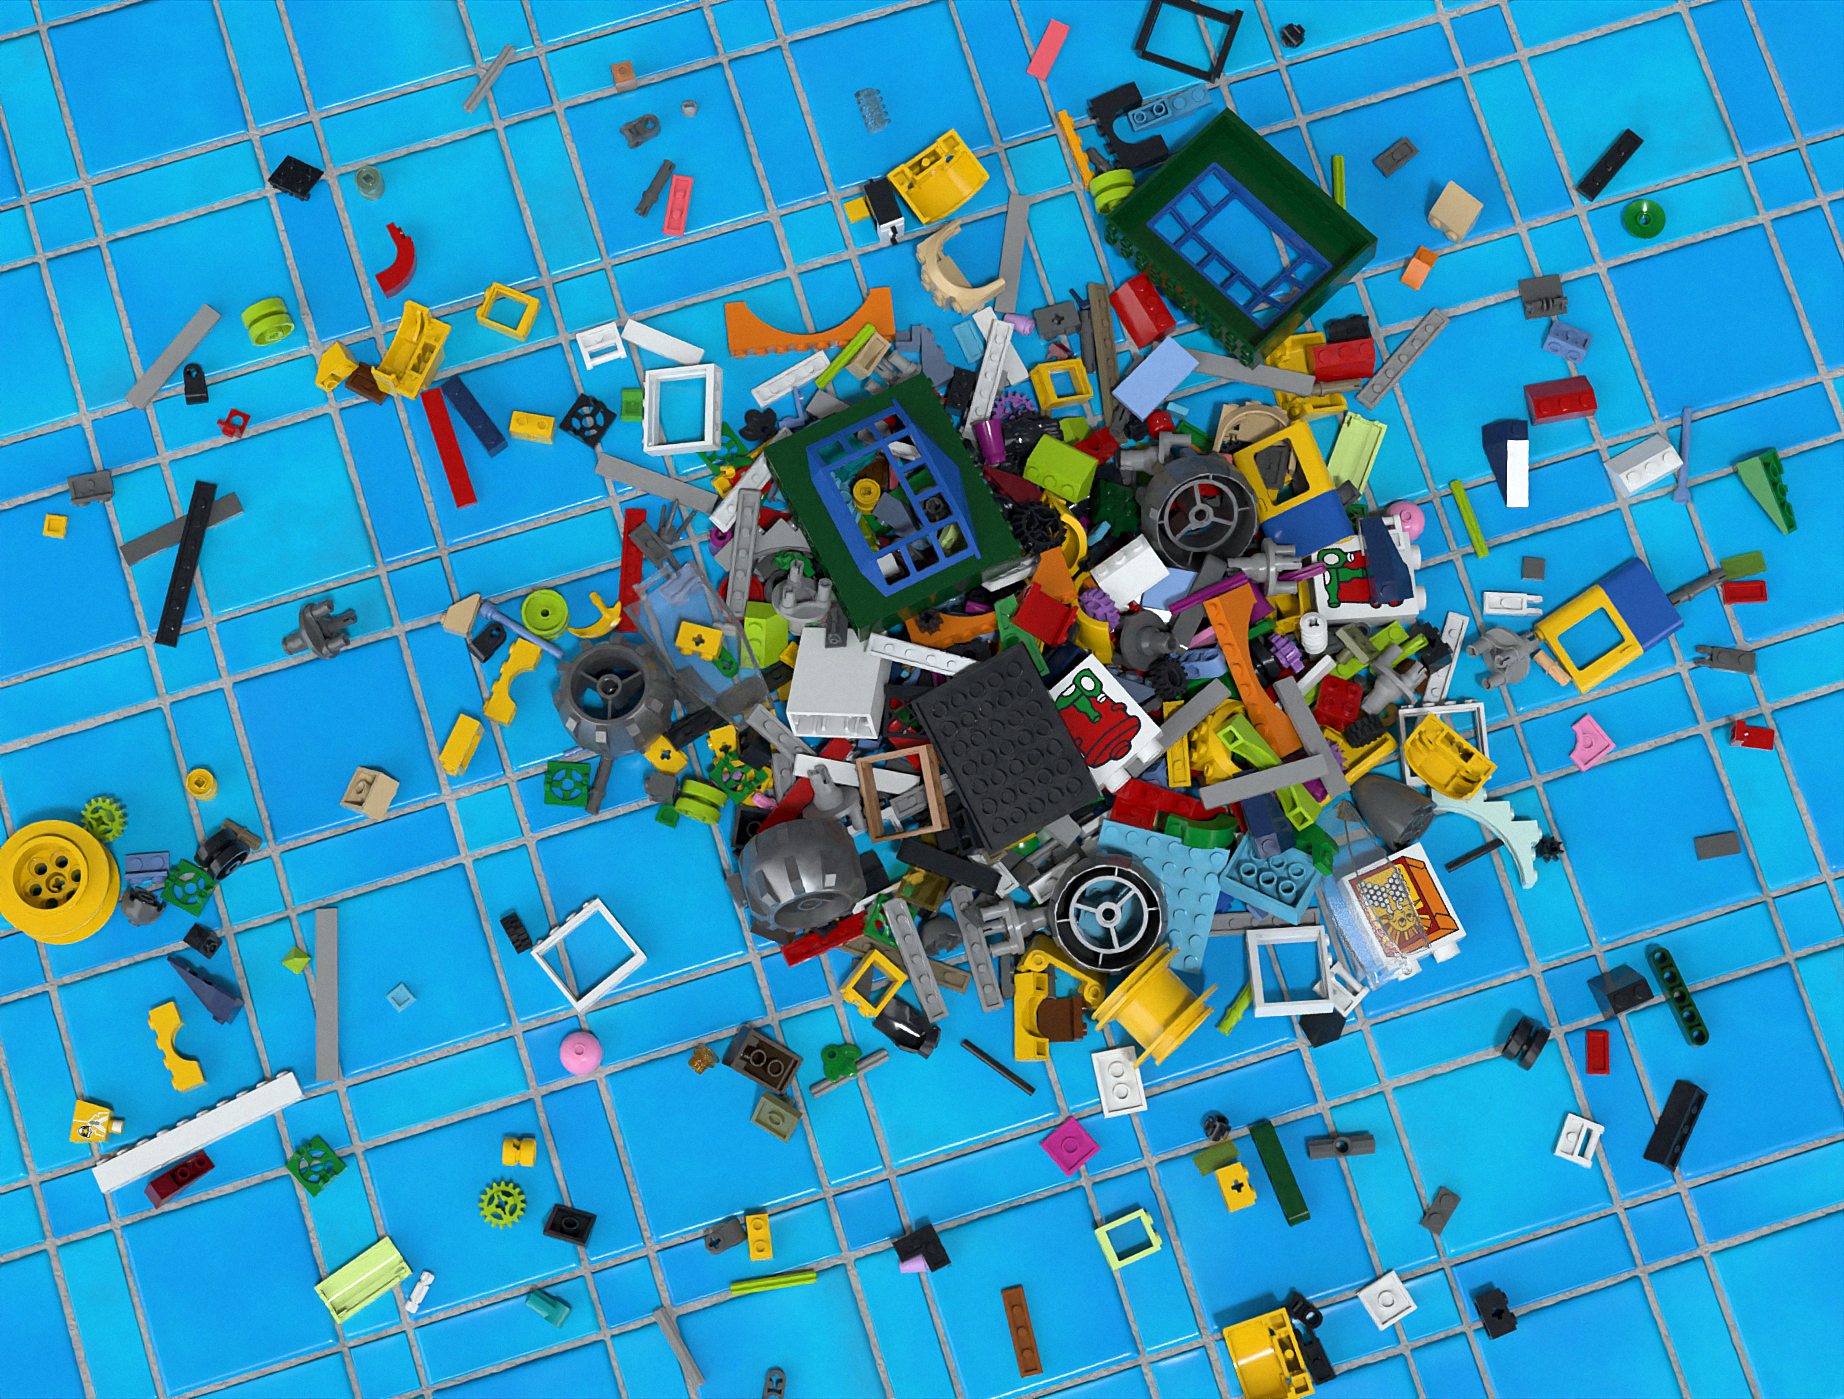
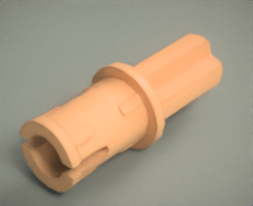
[1533,650,1571,686]

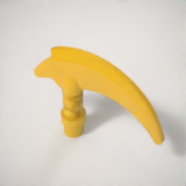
[568,591,622,639]

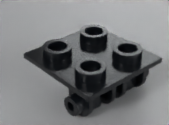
[267,155,324,202]

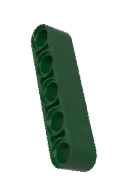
[1648,947,1709,1048]
[1249,1120,1311,1227]

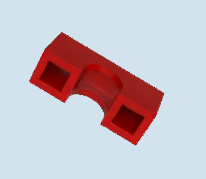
[1072,426,1120,467]

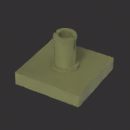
[1335,623,1381,665]
[750,1091,803,1143]

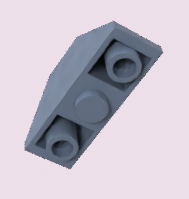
[1104,664,1156,704]

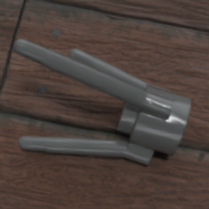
[656,499,697,545]

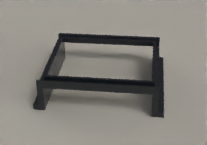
[1134,0,1244,84]

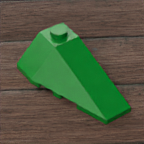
[1737,447,1797,535]

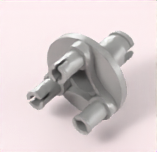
[864,350,922,396]
[1120,431,1191,475]
[1225,538,1302,597]
[772,559,832,636]
[1467,627,1540,691]
[1359,643,1427,716]
[802,765,867,831]
[980,895,1050,958]

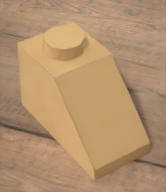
[844,332,892,380]
[441,594,483,639]

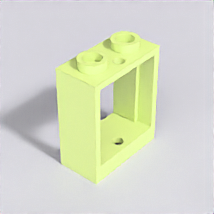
[1094,1208,1163,1271]

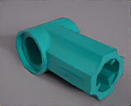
[525,1289,573,1329]

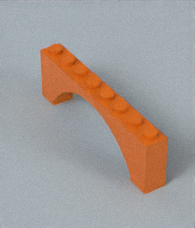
[725,287,895,359]
[905,546,1079,650]
[1203,583,1303,758]

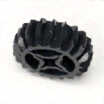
[1011,501,1067,558]

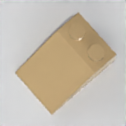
[1427,180,1484,244]

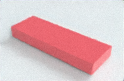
[1026,19,1070,81]
[663,174,694,238]

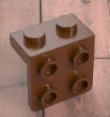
[1038,995,1087,1043]

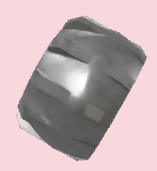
[1135,447,1260,571]
[552,632,676,760]
[738,817,867,932]
[1049,850,1169,976]

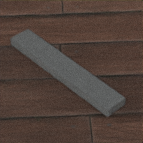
[119,492,244,567]

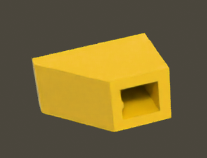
[315,342,359,393]

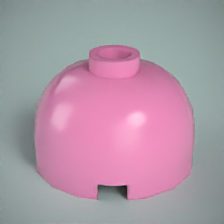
[1384,500,1425,542]
[560,1032,603,1075]

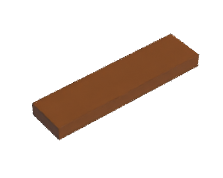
[1001,1286,1043,1378]

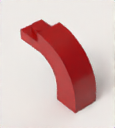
[375,222,417,299]

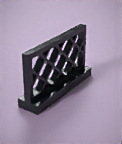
[883,685,936,740]

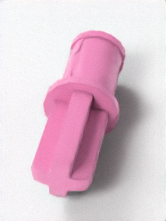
[752,792,777,810]

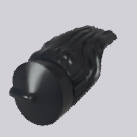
[1001,417,1064,458]
[1064,462,1124,520]
[872,996,941,1059]

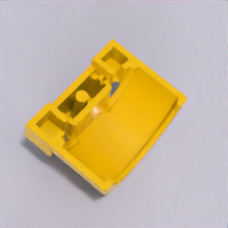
[886,129,990,226]
[1021,489,1087,585]
[1070,563,1116,666]
[1223,1307,1315,1399]

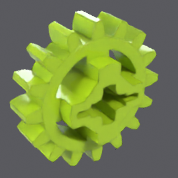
[80,796,128,843]
[478,1181,527,1230]

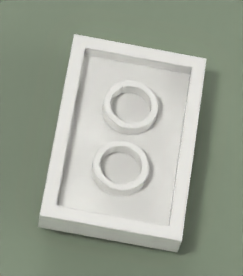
[1091,1046,1148,1119]

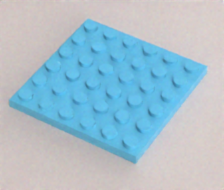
[1078,818,1230,975]

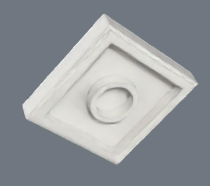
[1356,1270,1418,1331]

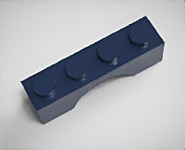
[440,375,508,458]

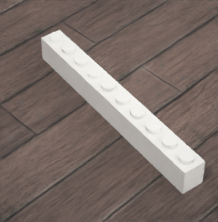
[92,1071,306,1194]

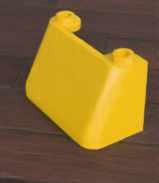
[1264,332,1348,422]
[1015,935,1108,1011]

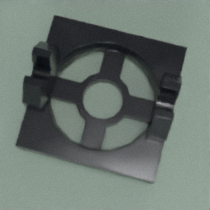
[559,393,617,450]

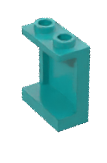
[817,434,878,483]

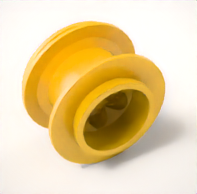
[0,820,121,945]
[1091,942,1219,1070]

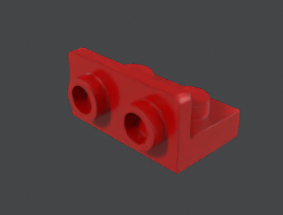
[1109,796,1157,830]

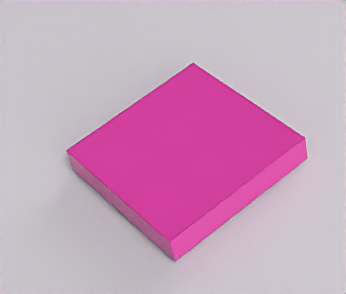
[1040,1116,1101,1178]

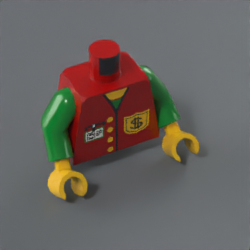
[720,457,772,518]

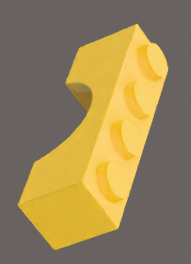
[483,638,544,728]
[1014,972,1049,1062]
[148,1001,207,1094]

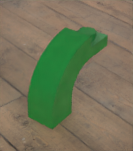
[1164,813,1240,849]
[1292,823,1339,876]

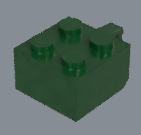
[1090,479,1140,537]

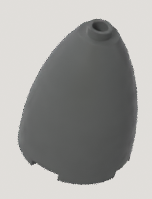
[1351,774,1438,853]

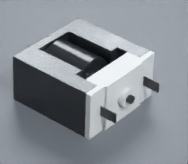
[863,177,904,246]

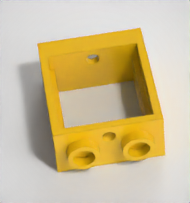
[476,282,541,343]
[1030,358,1094,411]
[1264,580,1311,636]
[438,714,485,777]
[838,949,907,1018]

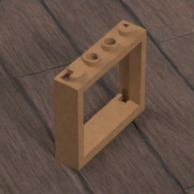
[856,744,950,844]

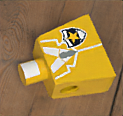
[69,1100,124,1143]

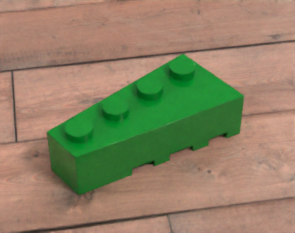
[863,468,936,535]

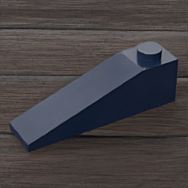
[1482,420,1529,508]
[1359,516,1414,604]
[1232,768,1297,860]
[167,956,245,1025]

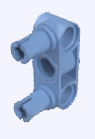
[1165,641,1227,679]

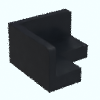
[892,1224,952,1273]

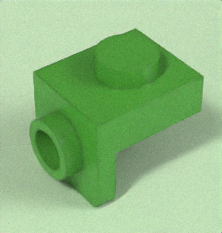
[621,389,644,422]

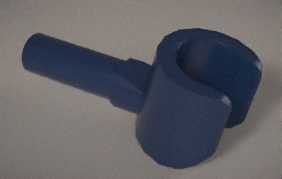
[1069,288,1091,311]

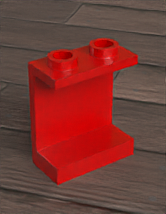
[1009,581,1079,647]

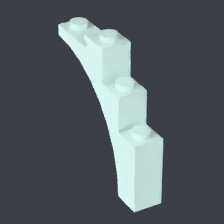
[1428,786,1542,889]

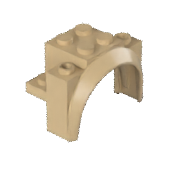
[916,218,1006,317]
[1211,401,1298,477]

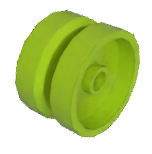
[1089,169,1137,215]
[241,298,295,346]
[521,589,570,641]
[674,780,729,825]

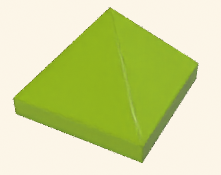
[281,946,312,976]

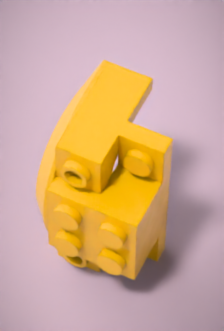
[371,300,452,401]
[1189,699,1250,785]
[1400,712,1498,803]

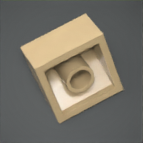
[339,766,400,821]

